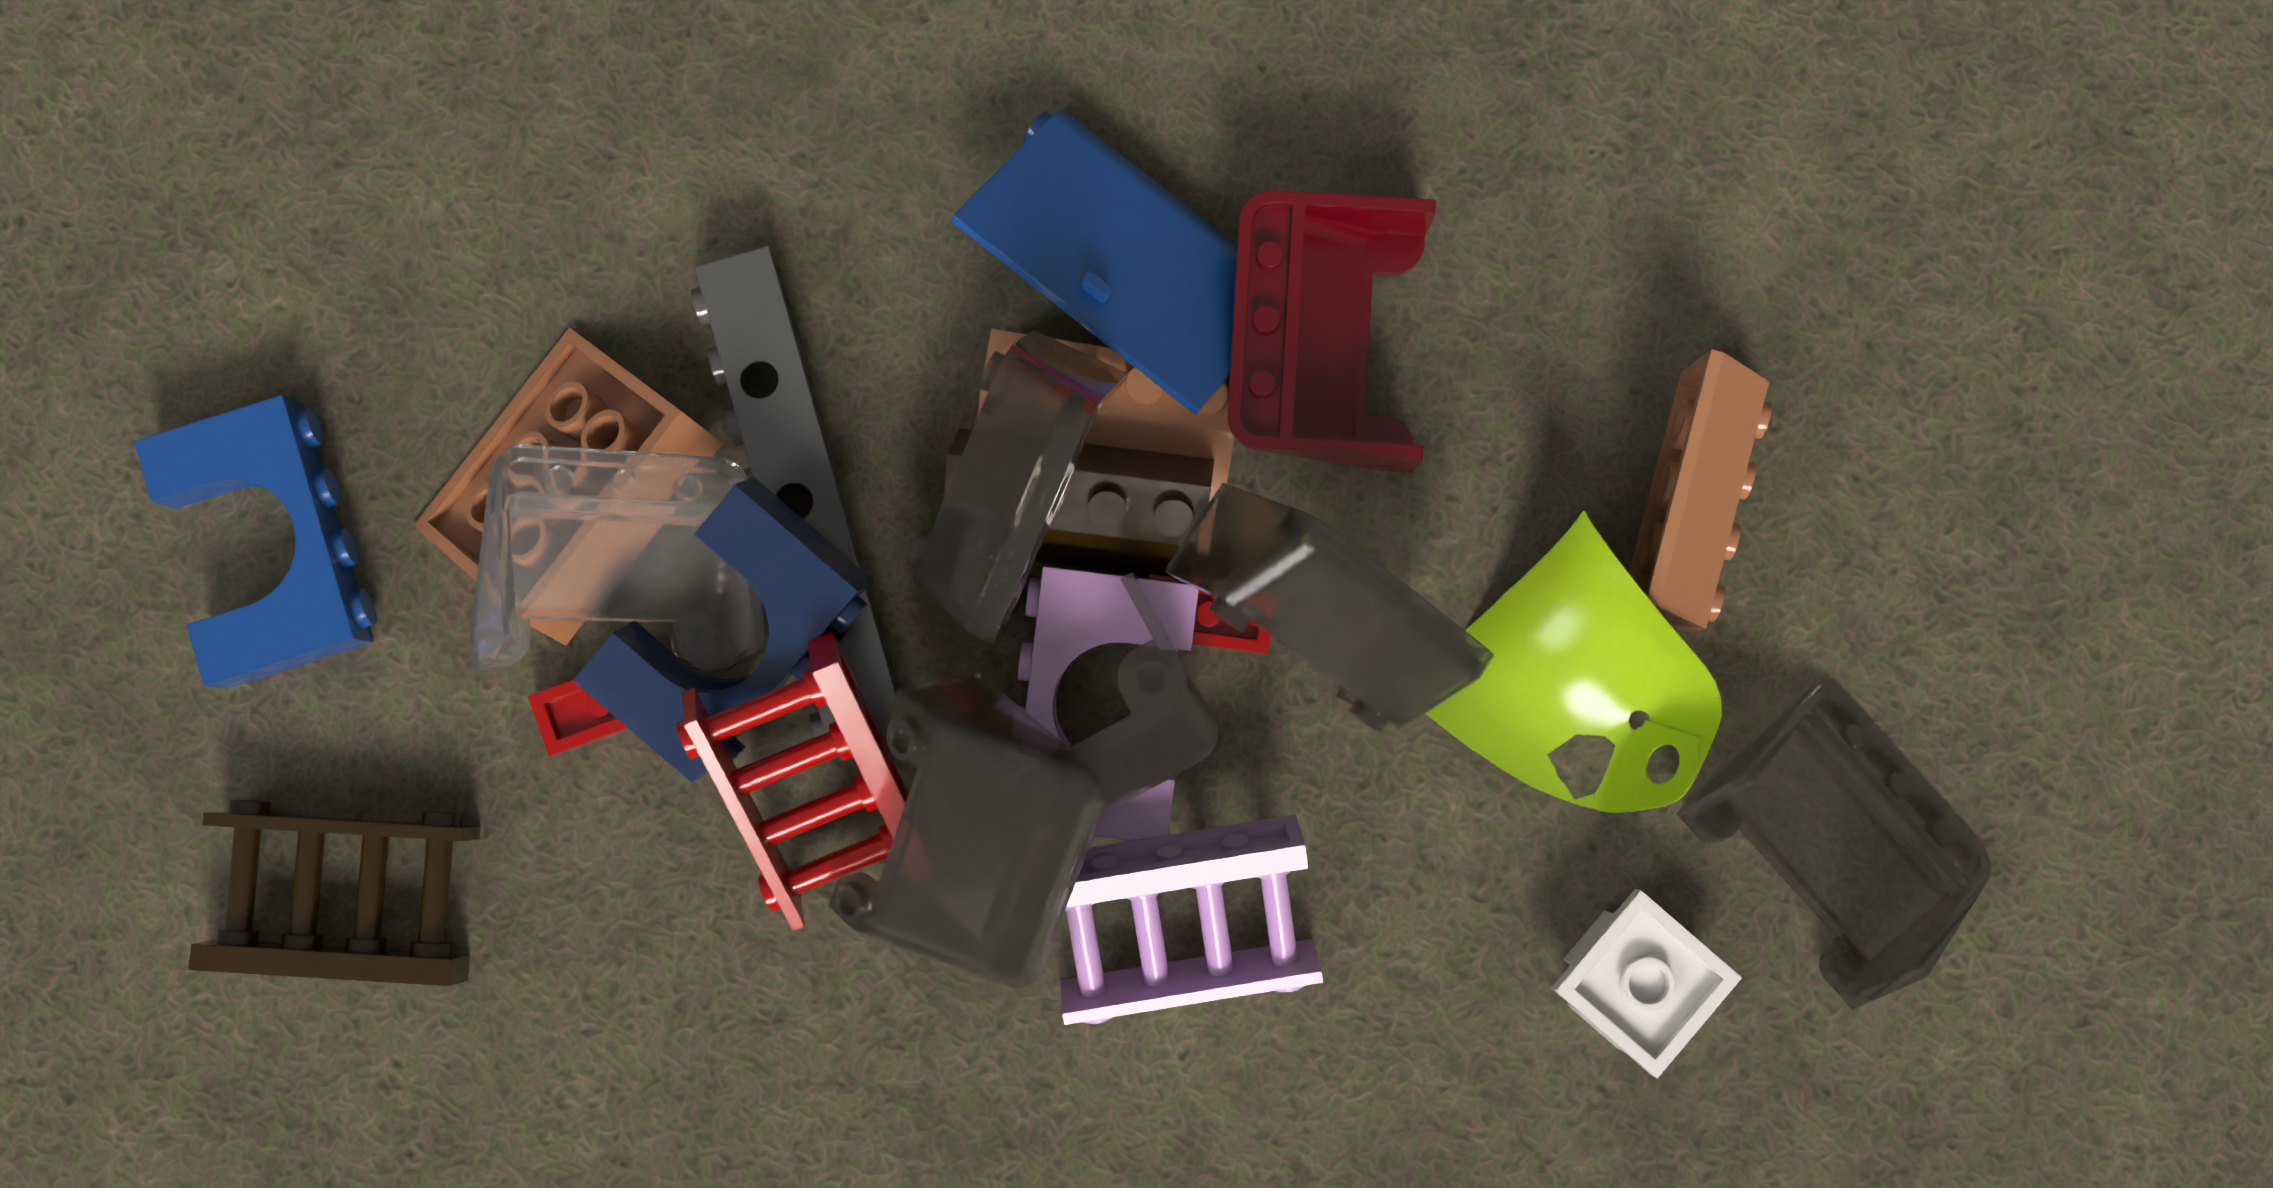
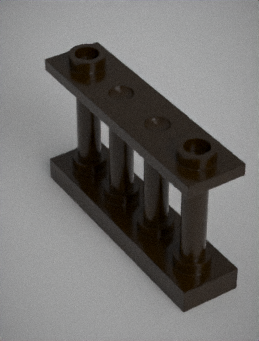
[189,800,481,986]

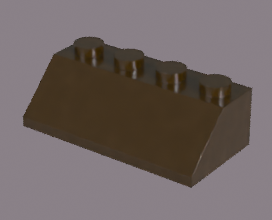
[943,428,1215,581]

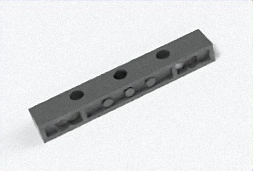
[691,246,913,760]

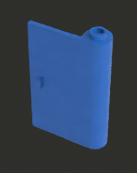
[951,108,1238,415]

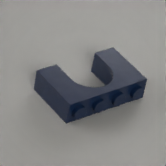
[573,477,873,784]

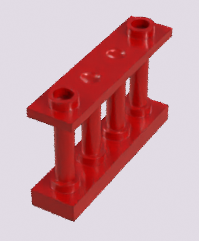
[676,632,938,931]

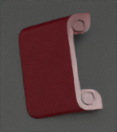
[1227,190,1436,473]

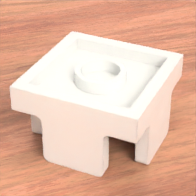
[1551,889,1742,1079]

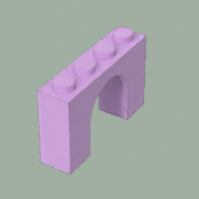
[1002,566,1199,841]

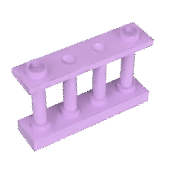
[1038,814,1323,1025]

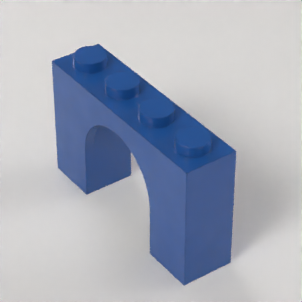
[134,395,377,688]

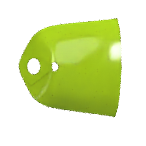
[1396,511,1722,813]

